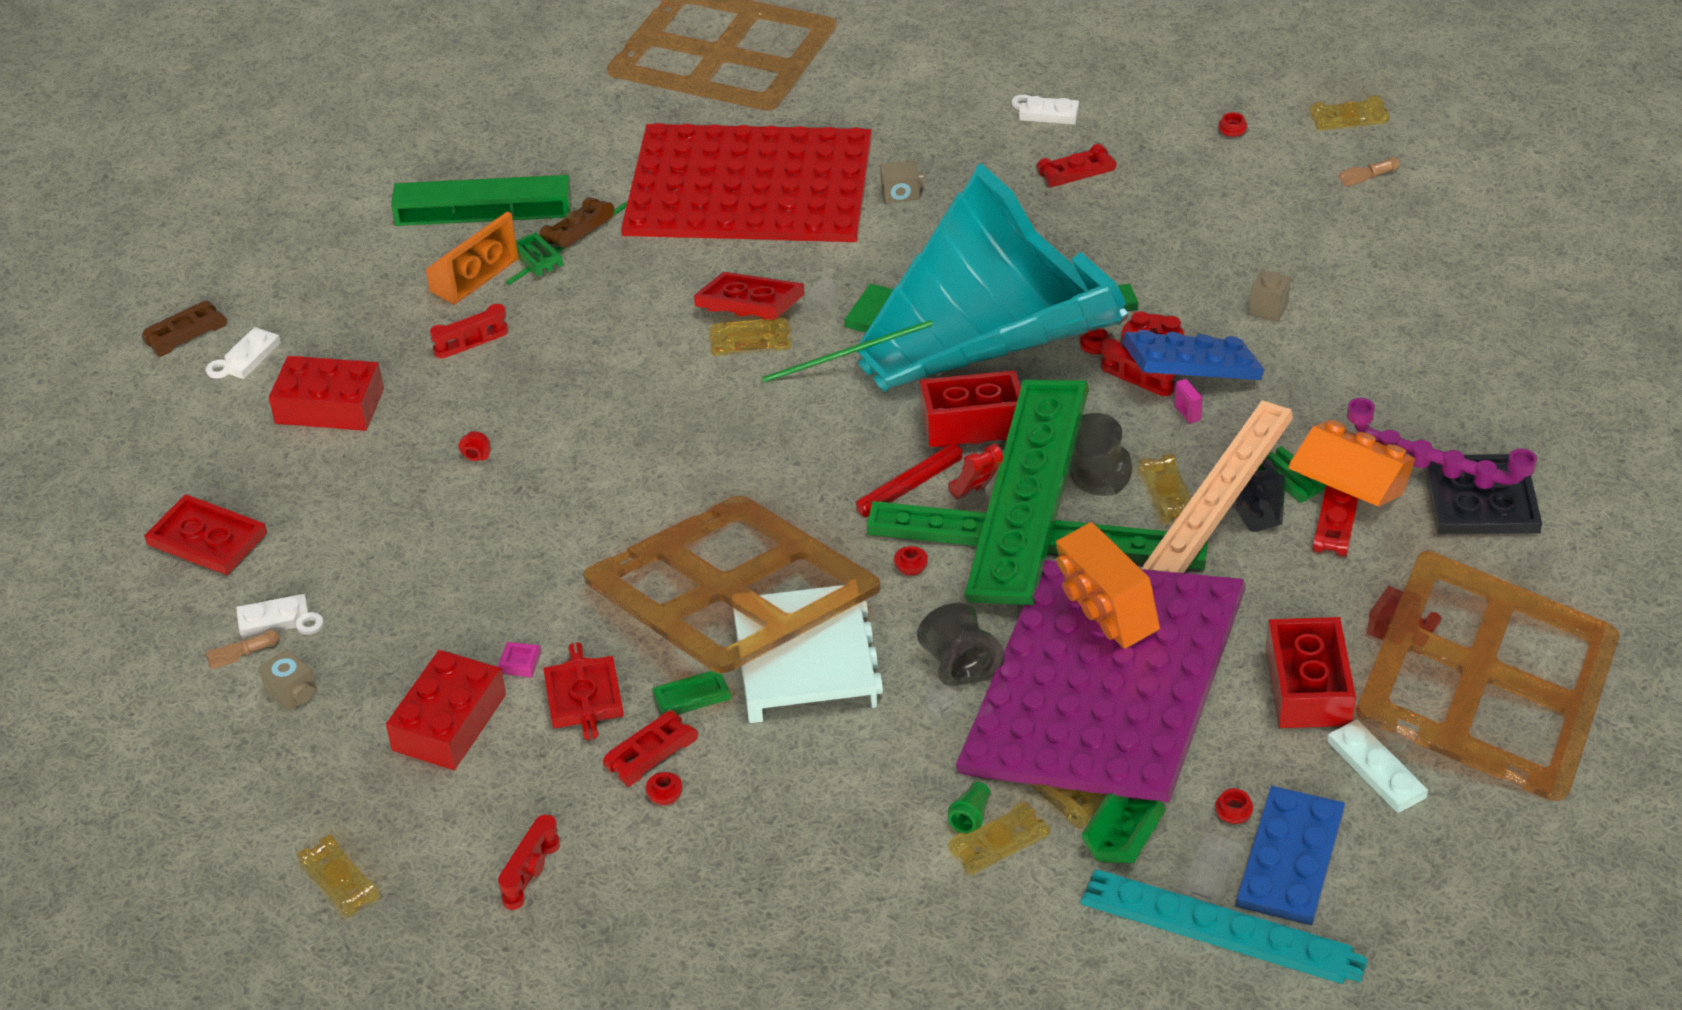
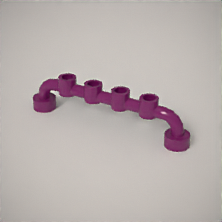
[1347,398,1537,489]

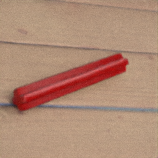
[855,444,963,517]

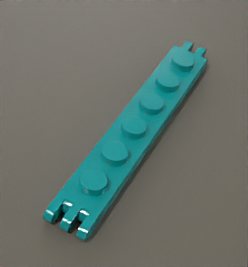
[1080,870,1368,984]

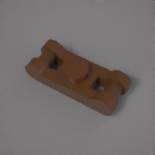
[539,197,614,248]
[142,301,227,357]

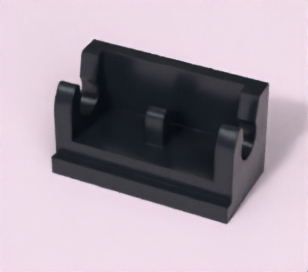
[1236,458,1286,532]

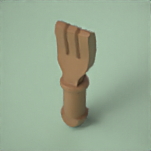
[1338,157,1400,187]
[206,630,280,669]

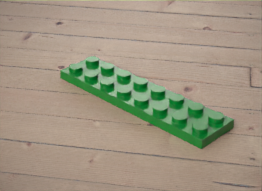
[964,380,1089,605]

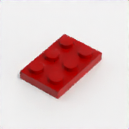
[694,271,805,320]
[144,494,267,575]

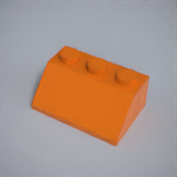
[425,212,518,305]
[1288,420,1416,507]

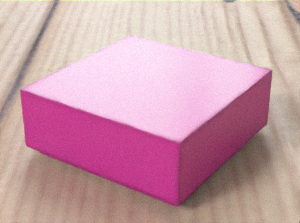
[1174,379,1202,423]
[497,642,542,677]

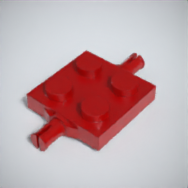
[543,642,624,740]

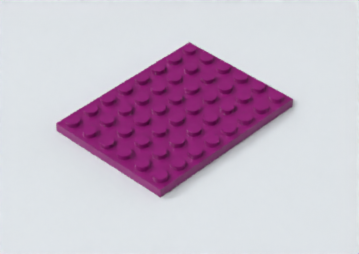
[956,560,1246,802]

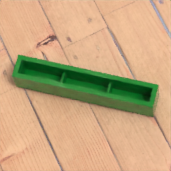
[391,175,572,226]

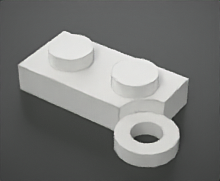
[1012,95,1079,125]
[206,327,281,379]
[236,594,324,638]

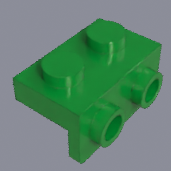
[1082,793,1166,863]

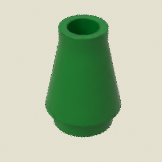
[948,782,991,834]

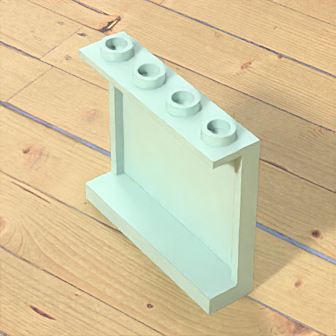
[732,584,883,723]

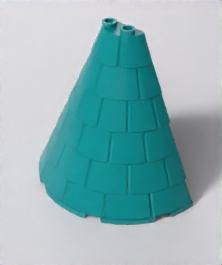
[857,163,1128,393]

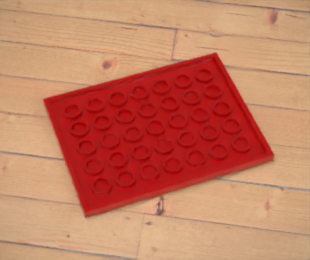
[621,123,872,242]

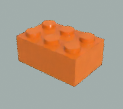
[1056,522,1160,649]

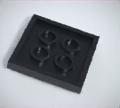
[1425,454,1542,534]

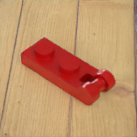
[1313,485,1359,557]

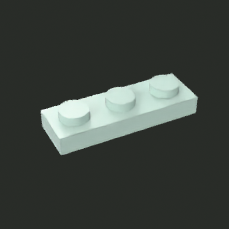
[1327,719,1428,814]

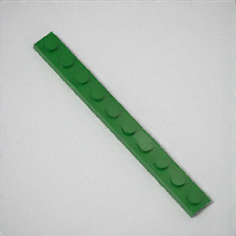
[867,501,1208,570]

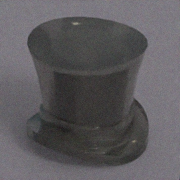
[1069,413,1133,496]
[917,602,1004,686]

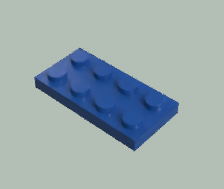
[1123,330,1264,380]
[1236,785,1345,926]

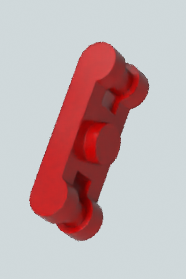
[1036,143,1117,188]
[430,304,509,358]
[1101,339,1175,396]
[948,443,1003,500]
[603,710,698,787]
[498,814,560,910]

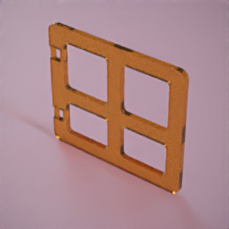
[607,0,836,111]
[583,496,881,674]
[1356,551,1620,801]

